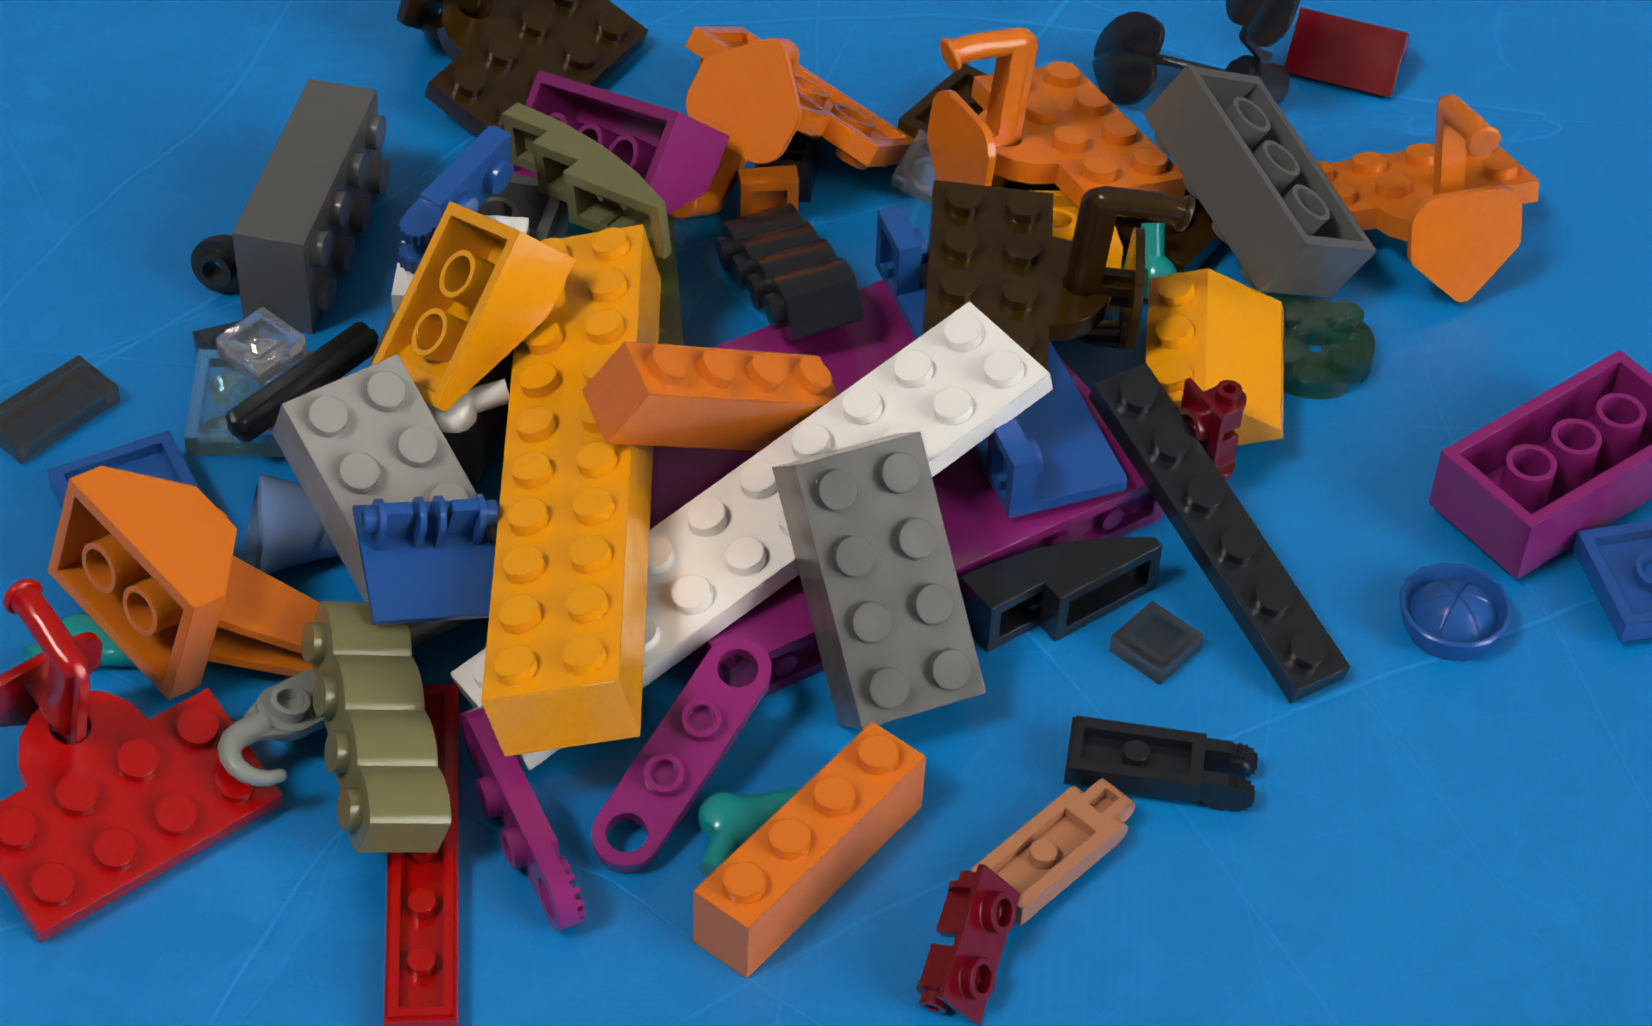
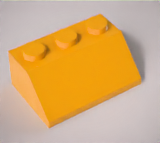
[1145,268,1284,446]

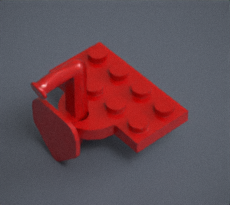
[0,578,283,944]

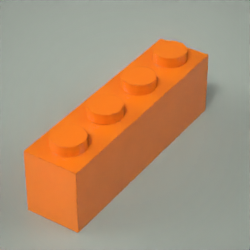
[582,341,839,451]
[693,722,926,979]

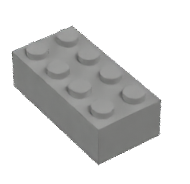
[272,354,497,647]

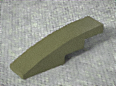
[502,102,672,259]

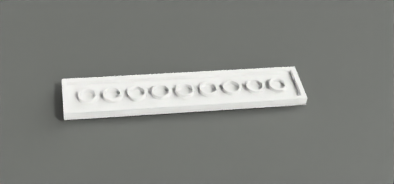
[450,301,1053,771]

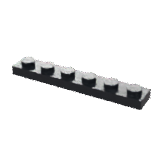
[1088,363,1350,703]

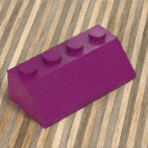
[513,70,729,215]

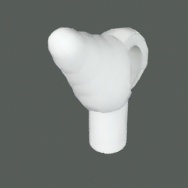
[425,378,509,433]

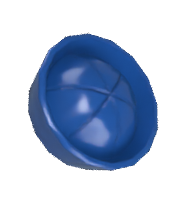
[1399,563,1513,661]

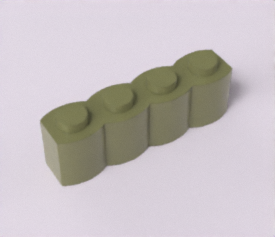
[301,601,451,853]

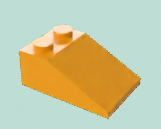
[371,201,576,412]

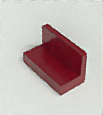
[1284,7,1410,98]

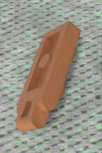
[970,778,1136,926]

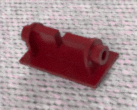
[1179,378,1247,481]
[916,864,1020,1025]

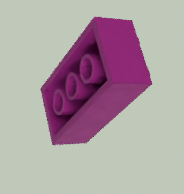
[1429,350,1652,579]

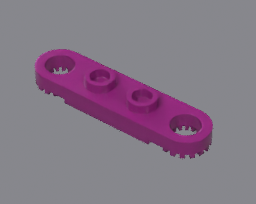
[592,636,772,873]
[459,706,585,931]

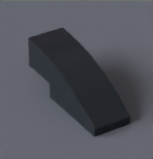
[959,537,1163,653]

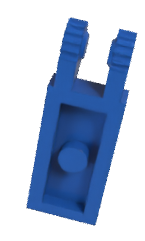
[398,125,514,274]

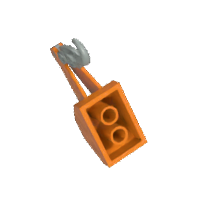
[47,465,326,786]

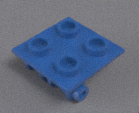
[352,493,498,625]

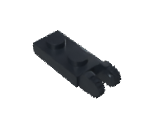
[1063,715,1258,812]

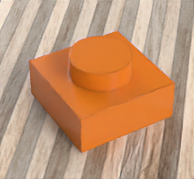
[737,165,799,218]

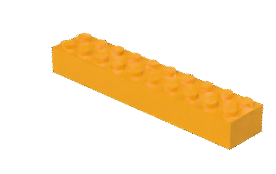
[481,224,661,757]

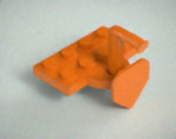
[669,26,921,219]
[927,27,1186,208]
[1316,94,1539,302]

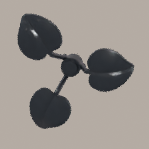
[1092,0,1300,106]

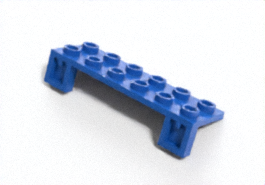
[875,206,1127,519]

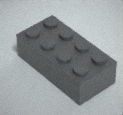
[1143,65,1377,298]
[232,79,390,334]
[772,432,987,730]

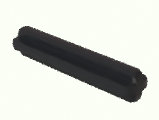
[225,322,379,443]

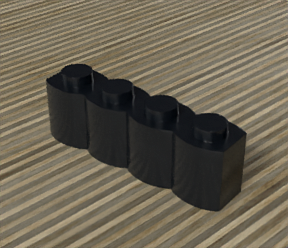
[715,203,864,341]

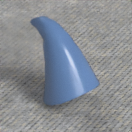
[245,473,340,574]

